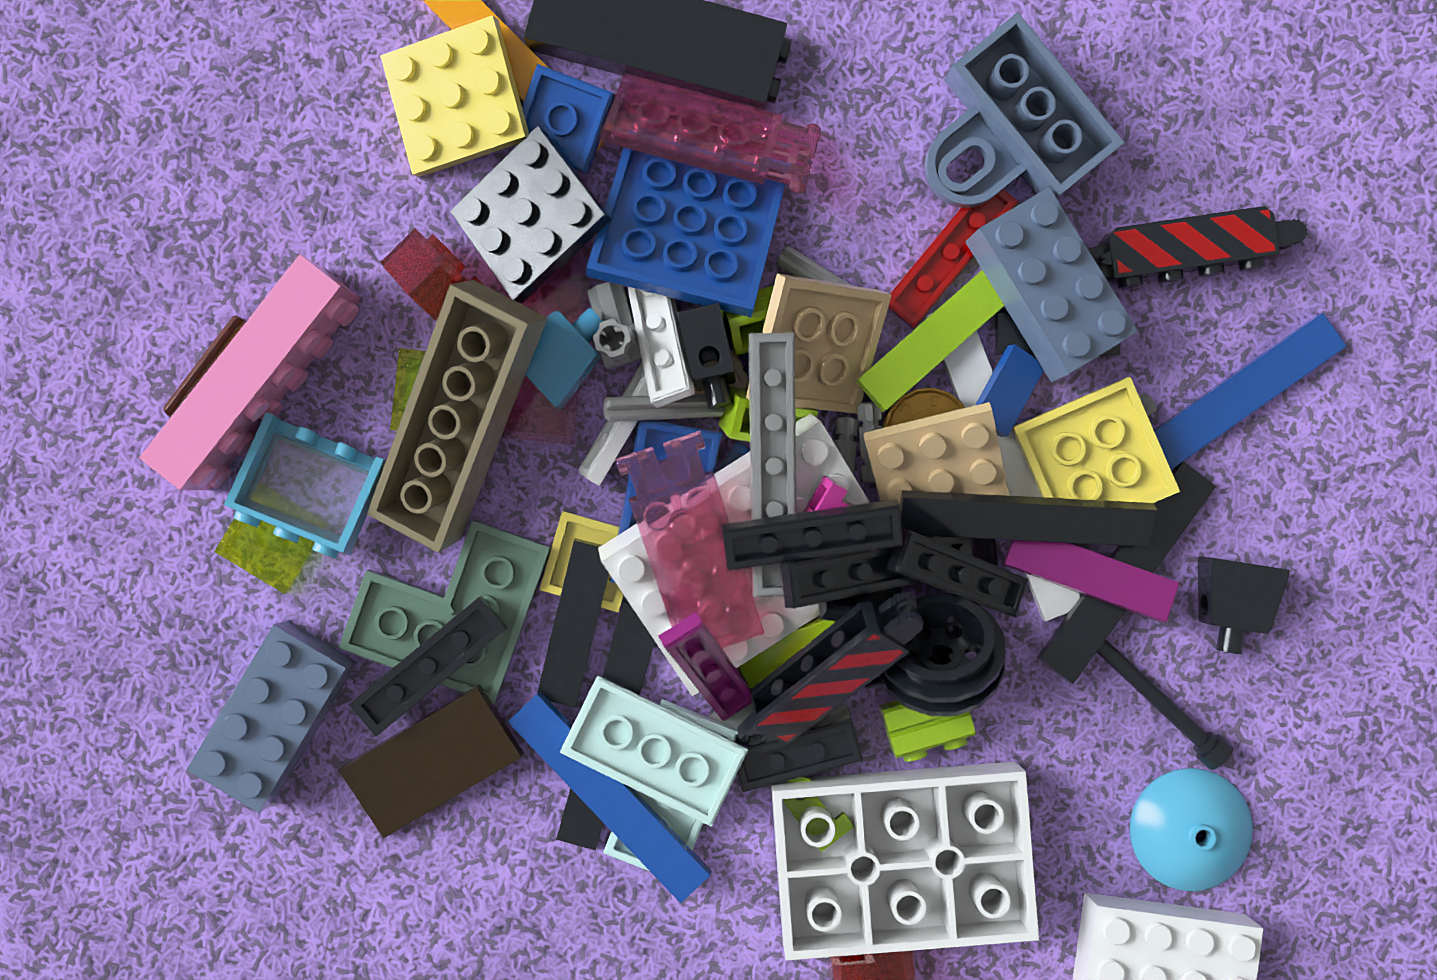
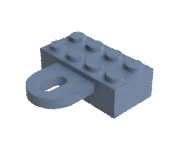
[925,12,1125,208]

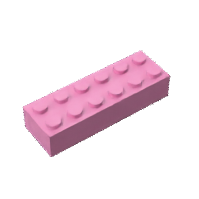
[139,254,361,490]

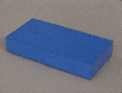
[975,344,1044,437]

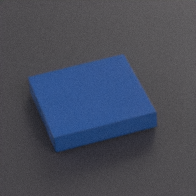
[514,64,616,174]

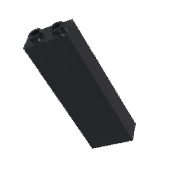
[524,0,792,114]

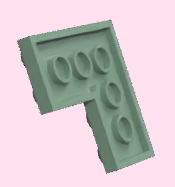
[338,520,552,704]

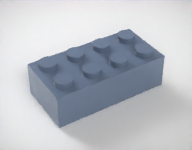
[965,187,1138,382]
[186,621,358,813]

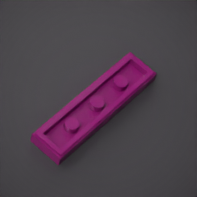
[1003,540,1179,623]
[658,612,752,721]

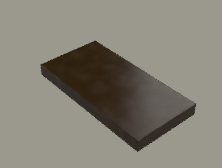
[338,684,524,838]

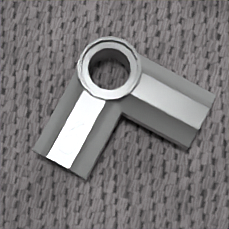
[587,282,642,369]

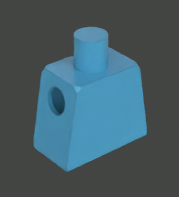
[526,307,603,410]

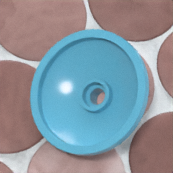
[1130,768,1253,891]

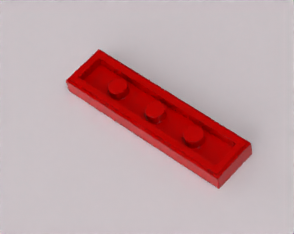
[888,189,1019,329]

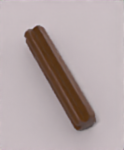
[163,315,246,418]

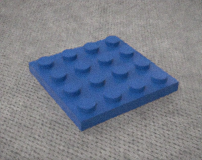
[586,128,789,318]

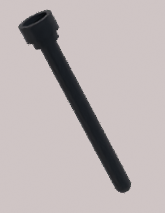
[1096,639,1234,770]

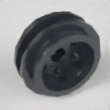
[880,594,1006,716]

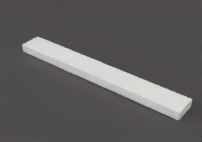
[925,313,1080,621]

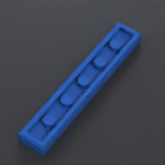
[1154,313,1346,470]
[508,691,712,903]

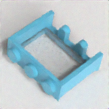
[224,412,386,559]

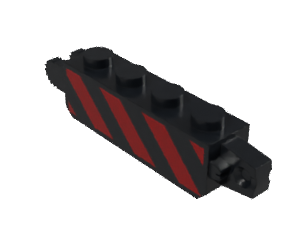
[1088,206,1308,289]
[737,591,924,747]

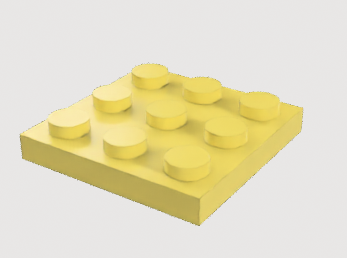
[381,15,529,177]
[1012,377,1180,503]

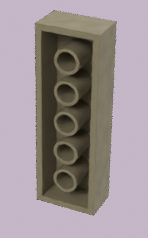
[367,280,548,553]

